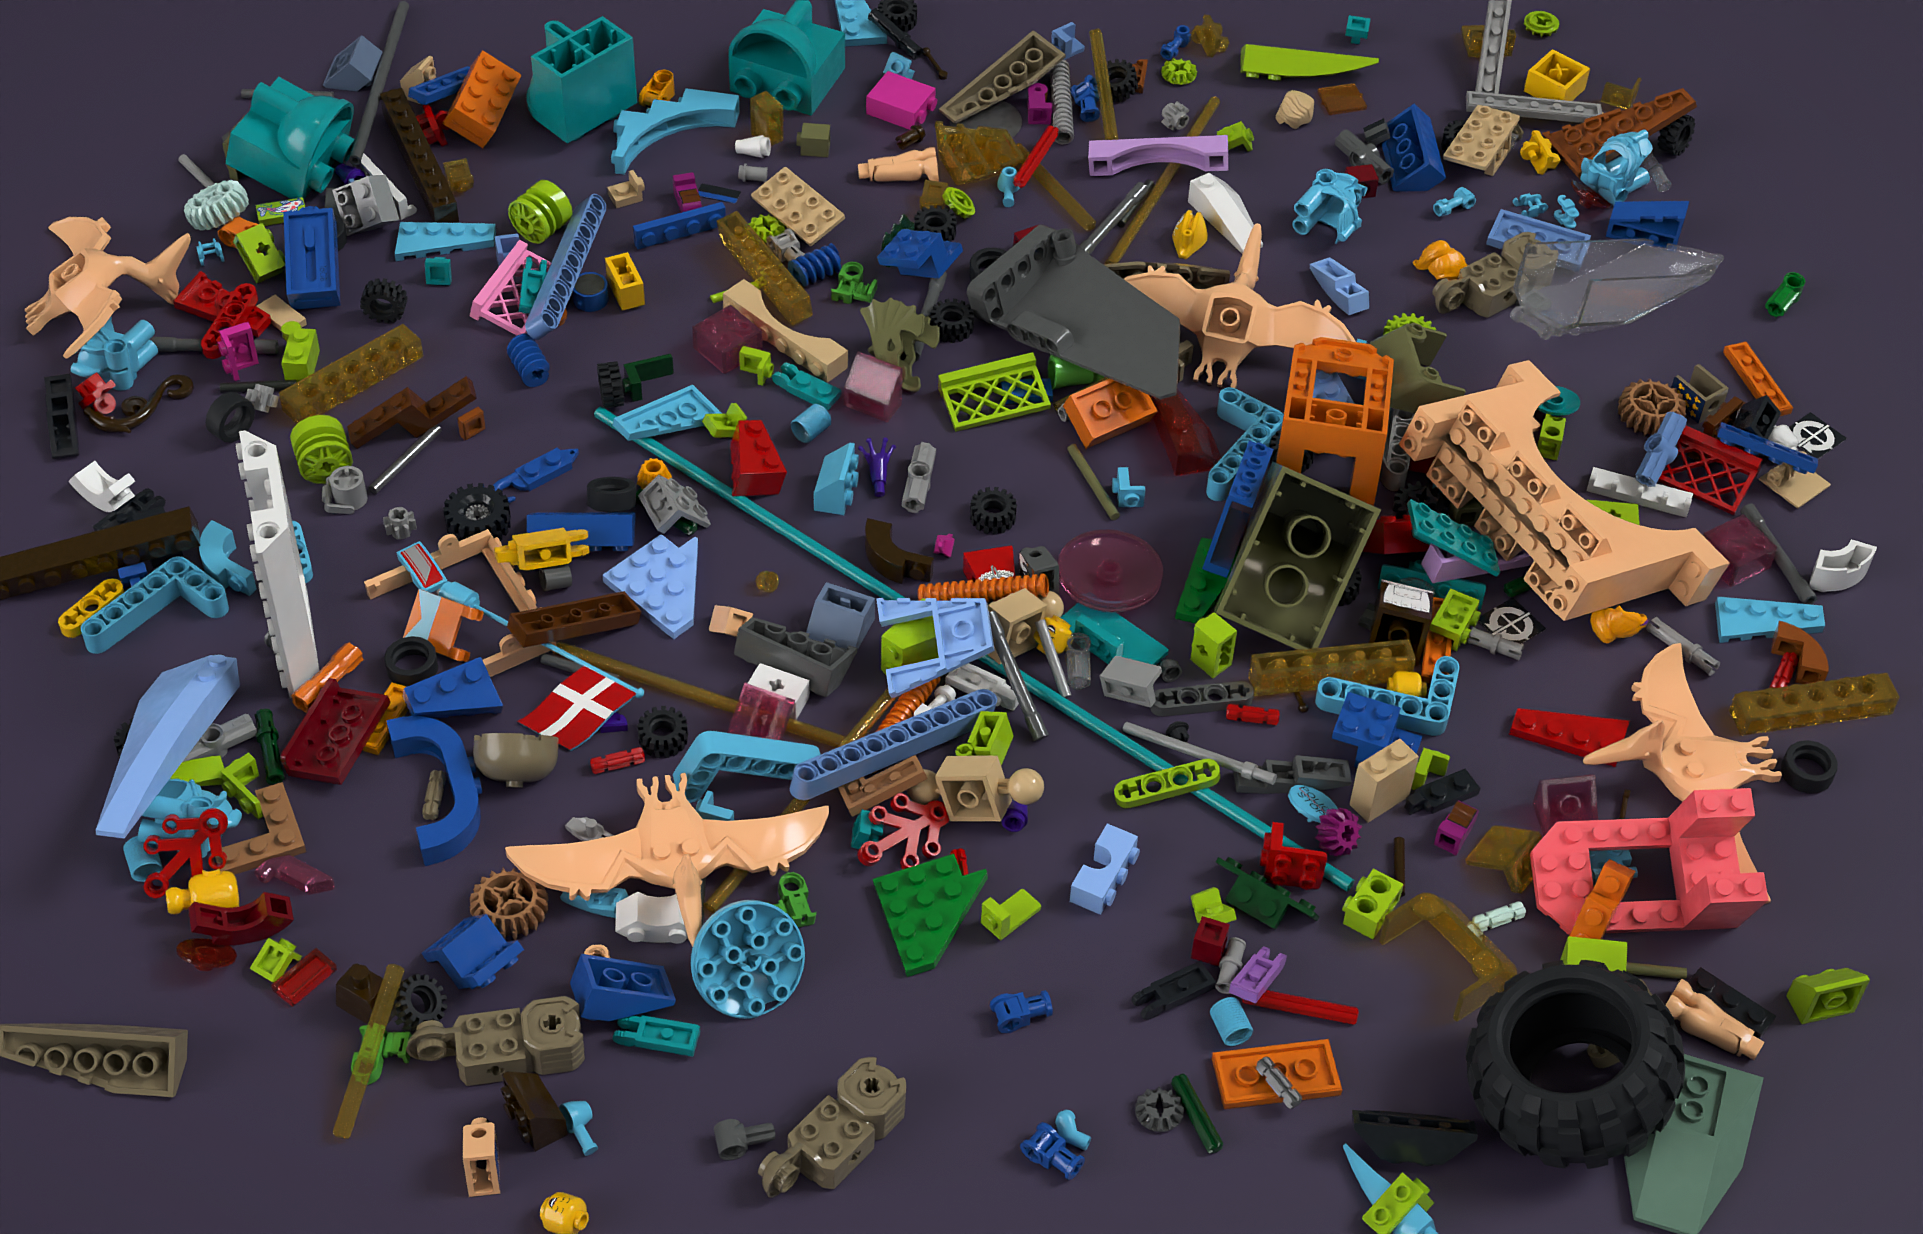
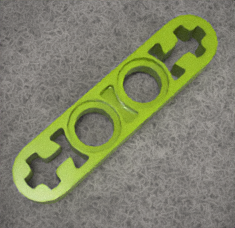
[1114,759,1220,808]

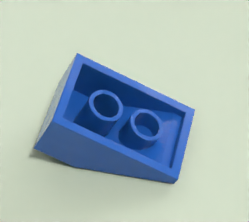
[570,954,676,1021]

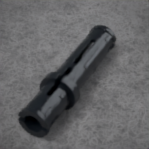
[868,8,923,60]

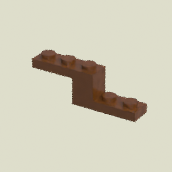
[347,376,477,449]

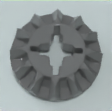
[1135,1086,1184,1132]

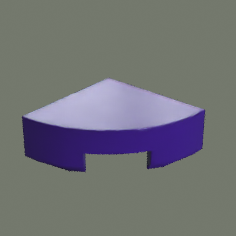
[600,712,628,733]

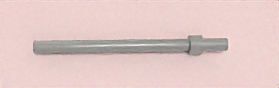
[1123,722,1277,785]

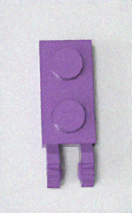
[1229,946,1287,1004]

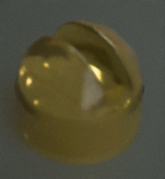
[756,570,779,592]

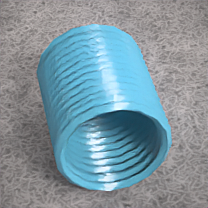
[791,404,831,443]
[123,836,163,882]
[1210,997,1253,1046]

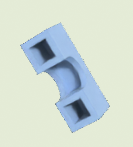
[1070,824,1140,915]

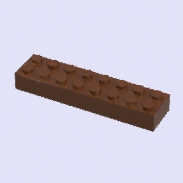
[507,591,642,648]

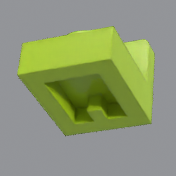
[1191,887,1237,923]
[250,938,302,984]

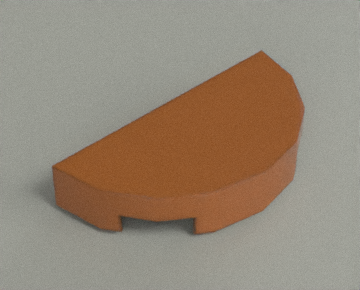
[1123,59,1148,94]

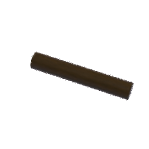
[1393,837,1405,897]

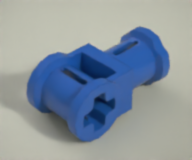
[1070,75,1100,122]
[989,990,1053,1033]
[1020,1122,1085,1180]

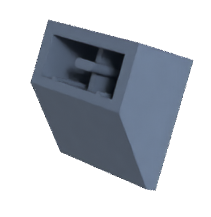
[806,582,875,649]

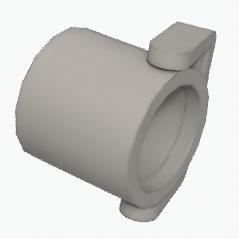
[322,466,368,514]

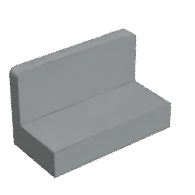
[1100,656,1162,708]

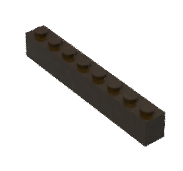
[380,88,459,223]
[0,506,201,600]

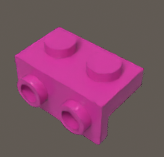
[217,322,259,381]

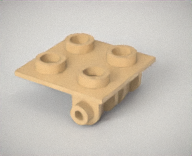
[1759,451,1831,509]

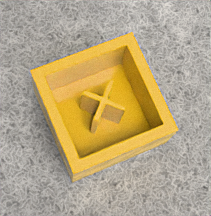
[1524,49,1590,101]

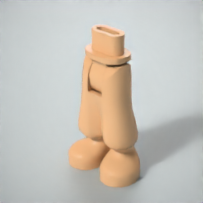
[858,147,939,185]
[1666,979,1765,1060]

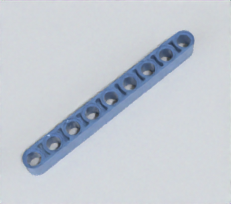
[525,194,606,340]
[790,689,997,800]

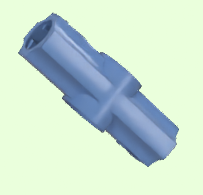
[1635,412,1687,487]

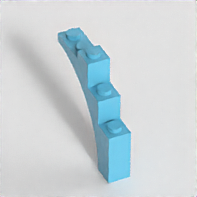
[611,88,740,175]

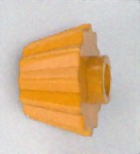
[637,458,672,490]

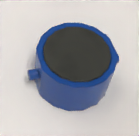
[572,272,609,312]

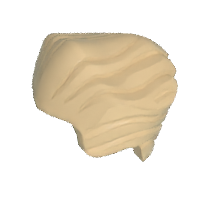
[1276,90,1314,129]

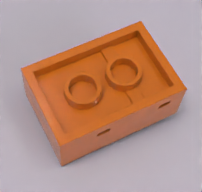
[1063,379,1157,449]

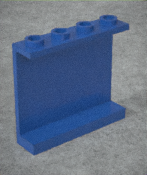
[1202,441,1274,578]

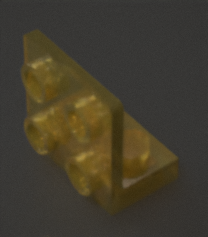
[1461,25,1516,57]
[1465,825,1542,894]

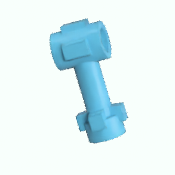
[1433,187,1476,217]

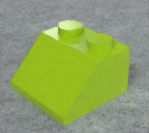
[1786,968,1870,1024]

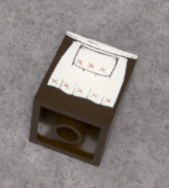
[1366,580,1433,666]

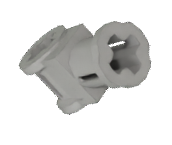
[766,228,805,262]

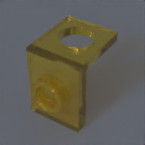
[1601,77,1642,109]

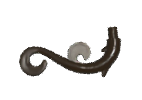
[84,374,194,433]

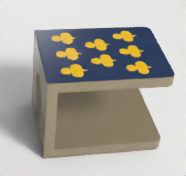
[1671,364,1729,424]

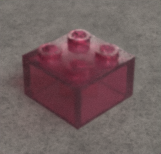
[692,305,762,374]
[1703,514,1778,587]

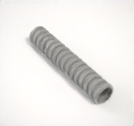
[1050,60,1074,145]

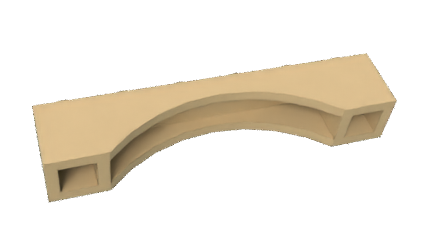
[723,279,848,383]

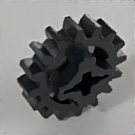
[1393,481,1450,519]

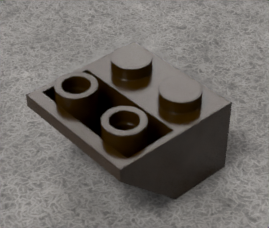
[500,1071,568,1152]

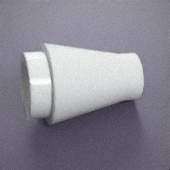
[735,135,771,158]

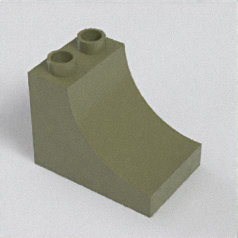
[1214,462,1381,657]

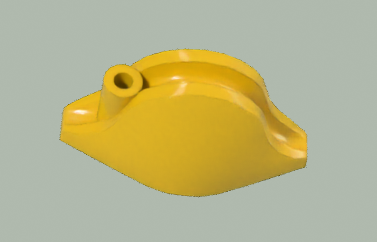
[1172,210,1208,259]

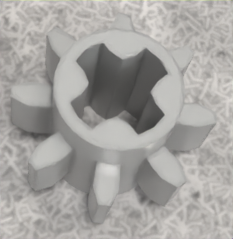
[1161,101,1189,131]
[246,384,279,413]
[383,507,417,539]

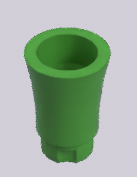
[1048,355,1104,390]

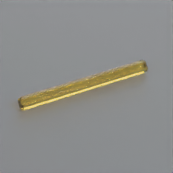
[1089,28,1118,140]
[1011,143,1096,231]
[333,964,404,1139]

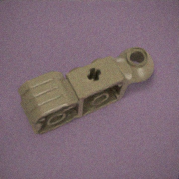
[1432,232,1557,318]
[406,996,585,1086]
[758,1057,906,1198]

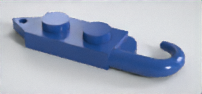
[493,447,579,503]

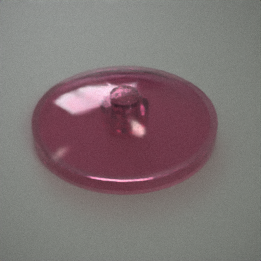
[1058,529,1163,612]

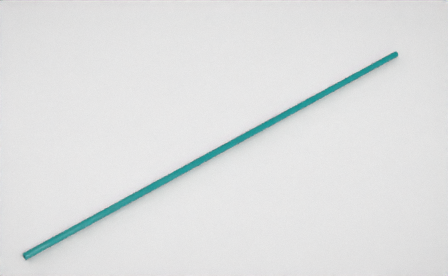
[594,406,1355,892]

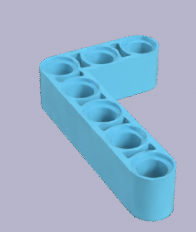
[1206,387,1283,501]
[81,557,229,654]
[1315,656,1459,736]
[673,731,821,803]

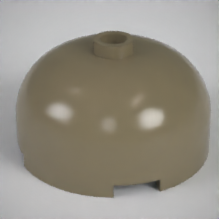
[473,733,559,788]

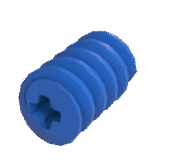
[788,243,841,287]
[507,333,550,387]

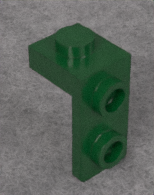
[622,354,674,402]

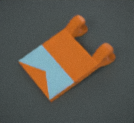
[403,589,484,662]

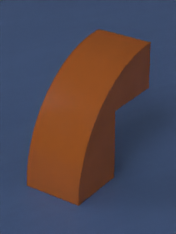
[1771,621,1829,688]

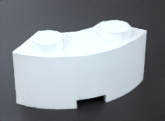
[1809,539,1877,592]
[615,892,688,944]

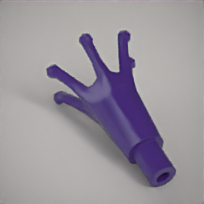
[858,437,896,497]

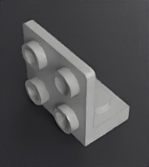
[638,474,711,533]

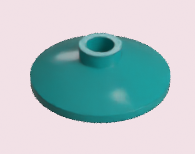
[1537,386,1580,416]

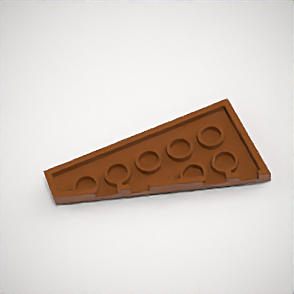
[1542,88,1697,179]

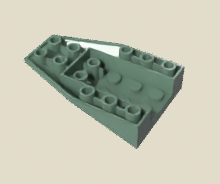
[1624,1054,1764,1234]

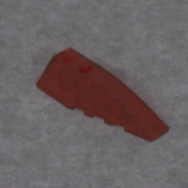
[1149,388,1221,476]

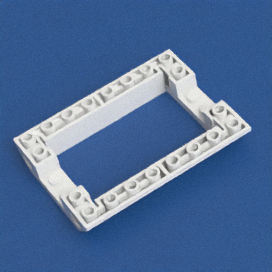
[236,430,319,698]

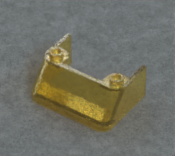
[1379,893,1517,1022]

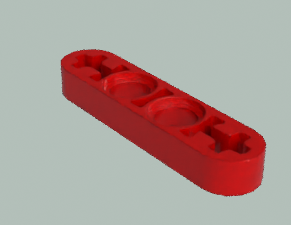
[201,283,258,359]

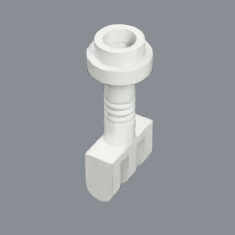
[914,685,956,716]

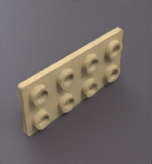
[1443,105,1520,176]
[751,167,845,246]

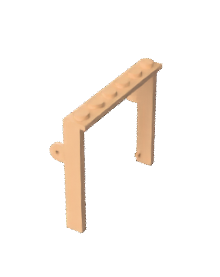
[364,529,557,677]

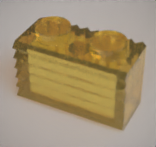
[750,91,784,146]

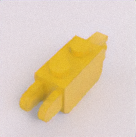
[494,528,590,570]

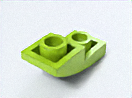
[170,756,224,786]

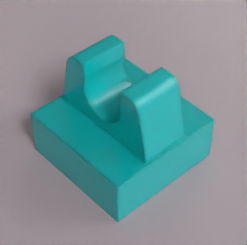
[1345,15,1371,44]
[425,257,452,285]
[851,809,884,849]

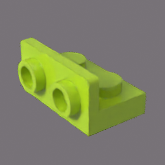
[1429,588,1481,652]

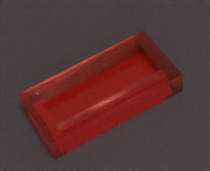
[271,948,337,1007]

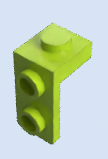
[221,753,263,820]
[981,889,1041,941]
[1362,1172,1434,1234]

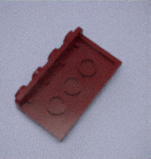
[281,678,391,785]

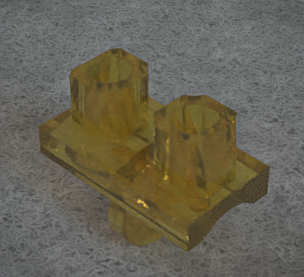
[1191,14,1229,57]

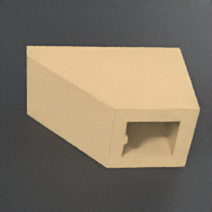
[400,56,436,104]

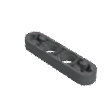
[1150,681,1254,717]

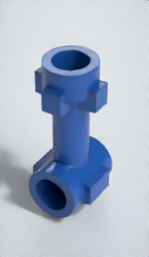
[1160,25,1191,60]

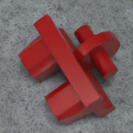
[416,104,450,146]
[75,372,116,415]

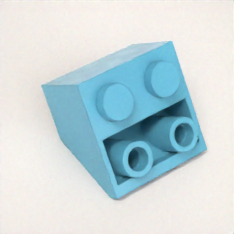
[814,443,859,515]

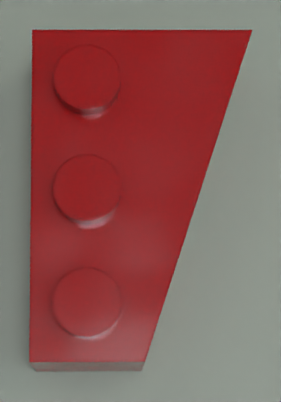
[731,420,787,496]
[1362,513,1451,554]

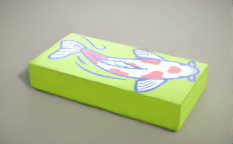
[256,197,305,226]

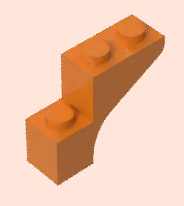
[1570,859,1636,940]

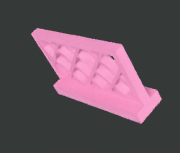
[470,240,551,336]

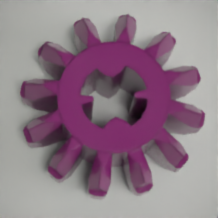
[1315,808,1362,856]

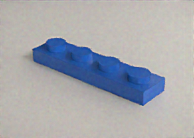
[408,66,470,105]
[633,202,726,250]
[1717,422,1818,474]

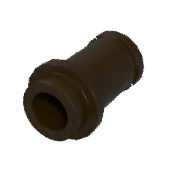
[895,125,926,150]

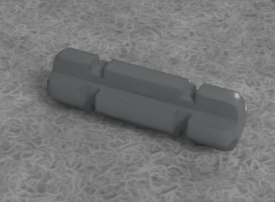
[1256,1056,1302,1109]

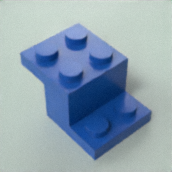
[877,229,963,278]
[1332,692,1423,768]
[421,914,524,989]

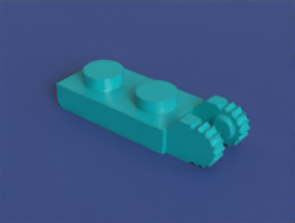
[518,257,547,314]
[771,362,842,410]
[612,1015,700,1057]

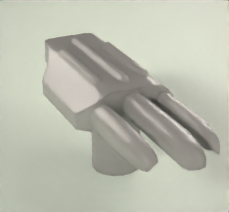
[565,817,614,841]

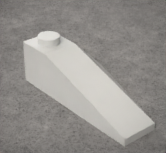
[1188,173,1263,254]

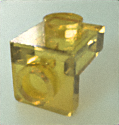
[443,158,474,192]
[919,180,949,209]

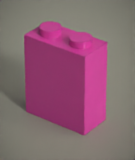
[866,71,937,130]

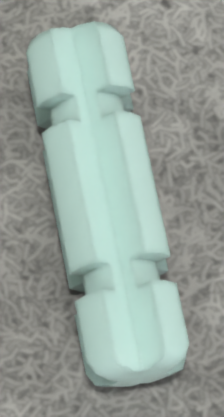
[1471,901,1526,933]

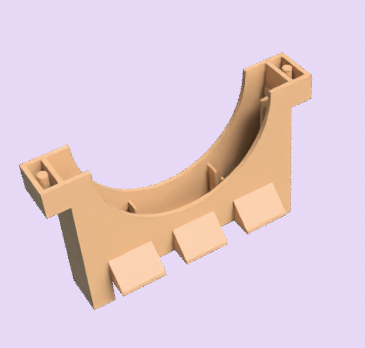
[1399,360,1730,621]

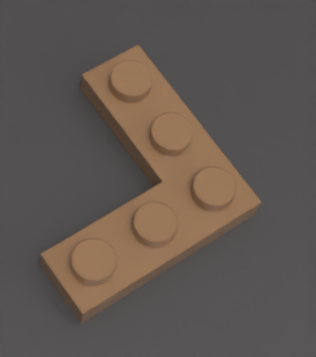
[838,755,928,817]
[215,782,306,875]

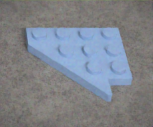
[602,534,698,639]

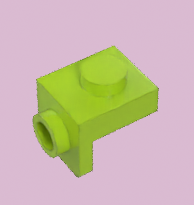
[1217,121,1254,152]
[739,346,774,386]
[702,403,747,438]
[1411,748,1450,790]

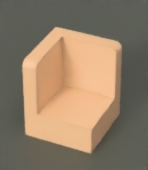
[709,605,753,637]

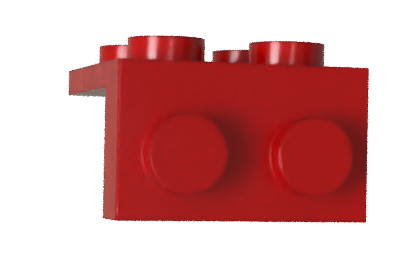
[1259,822,1327,890]

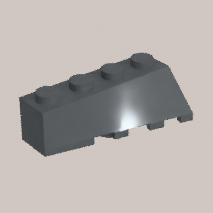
[734,617,858,697]

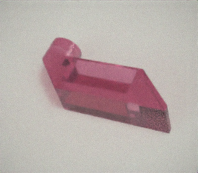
[254,855,335,895]

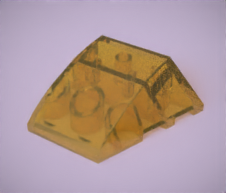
[935,121,1024,185]

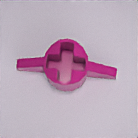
[934,534,955,557]

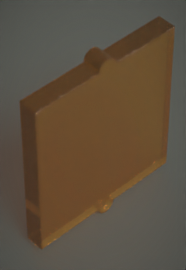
[1317,83,1367,115]

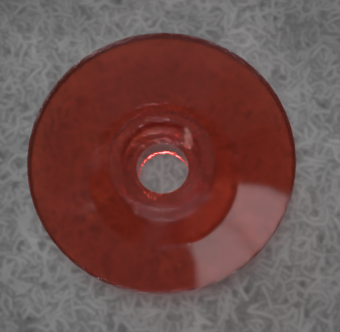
[1570,180,1611,209]
[176,938,237,971]

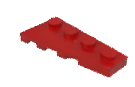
[173,271,272,337]
[1509,708,1629,767]

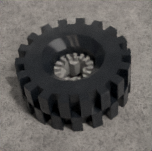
[443,483,511,541]

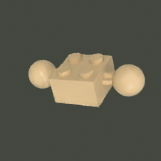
[978,588,1064,664]
[907,755,1044,821]

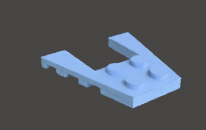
[877,598,995,698]

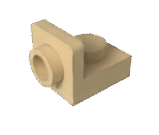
[607,170,645,209]

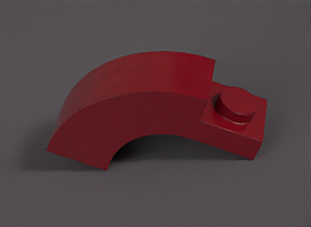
[188,892,294,945]

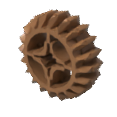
[1618,378,1686,436]
[469,866,548,940]

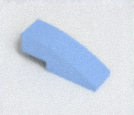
[1310,257,1369,315]

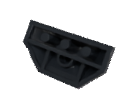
[1352,1110,1478,1166]

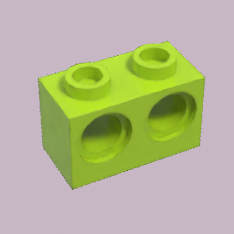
[1342,868,1404,939]

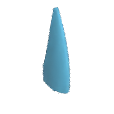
[1343,1143,1438,1234]

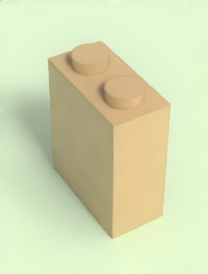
[1349,739,1419,823]

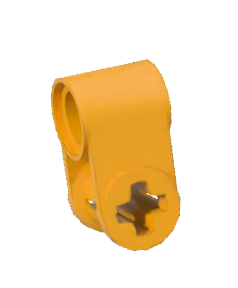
[639,69,675,106]

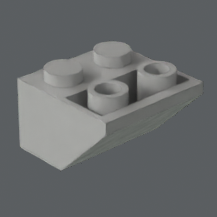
[332,174,399,236]

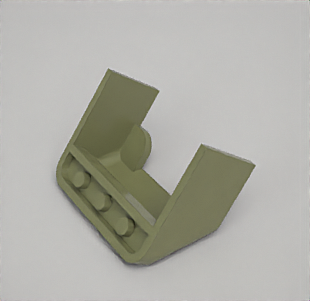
[1369,323,1466,414]

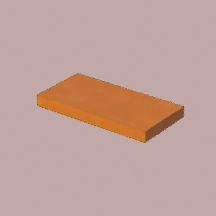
[1212,1039,1342,1109]

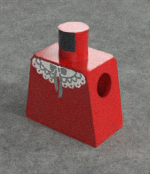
[963,545,1015,602]

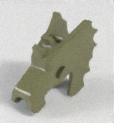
[860,297,940,393]

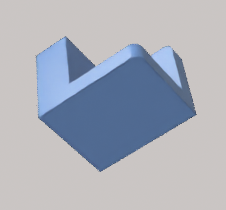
[1051,22,1085,60]
[495,234,522,270]

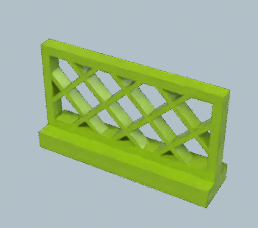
[938,352,1051,432]

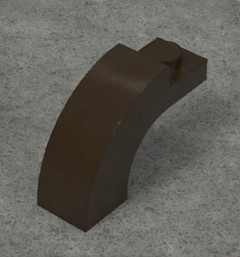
[865,518,934,584]

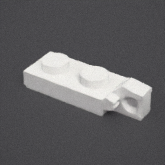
[945,663,1019,711]

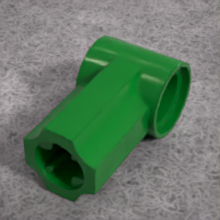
[1765,272,1805,317]

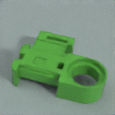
[831,262,877,304]
[767,872,816,927]
[351,1025,412,1085]

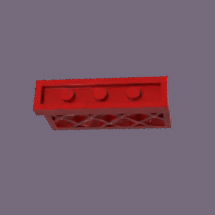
[1658,426,1763,515]

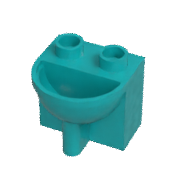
[728,0,845,116]
[526,16,637,144]
[225,77,355,200]

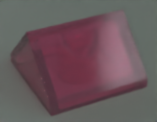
[1533,775,1598,836]

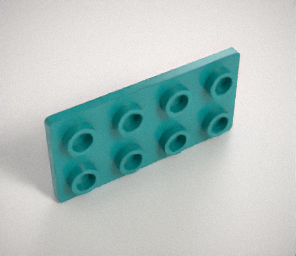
[1407,499,1501,576]
[1060,595,1169,665]

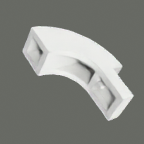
[68,461,135,512]

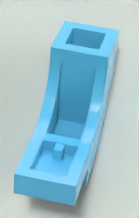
[199,520,257,596]

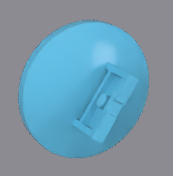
[691,900,805,1019]

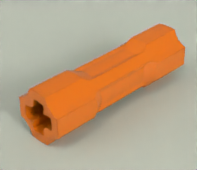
[291,642,364,713]

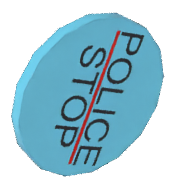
[1288,785,1338,823]

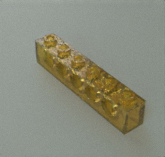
[717,211,813,326]
[279,324,423,424]
[1248,639,1416,696]
[1729,673,1900,736]

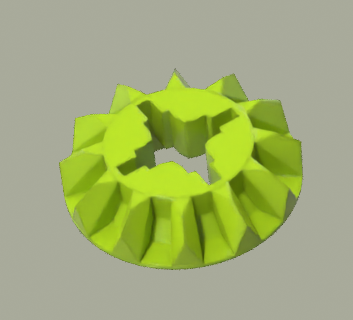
[1524,11,1559,37]
[1161,58,1197,85]
[942,187,975,218]
[748,213,785,243]

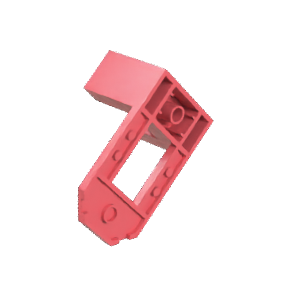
[1530,788,1769,935]

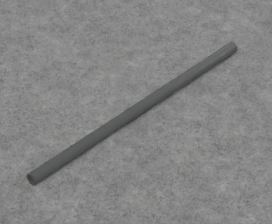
[349,1,409,165]

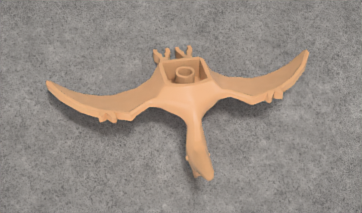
[24,217,191,359]
[1124,223,1356,389]
[1583,643,1782,904]
[505,773,829,947]

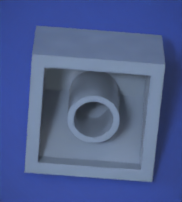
[323,35,383,91]

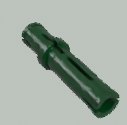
[254,709,285,785]

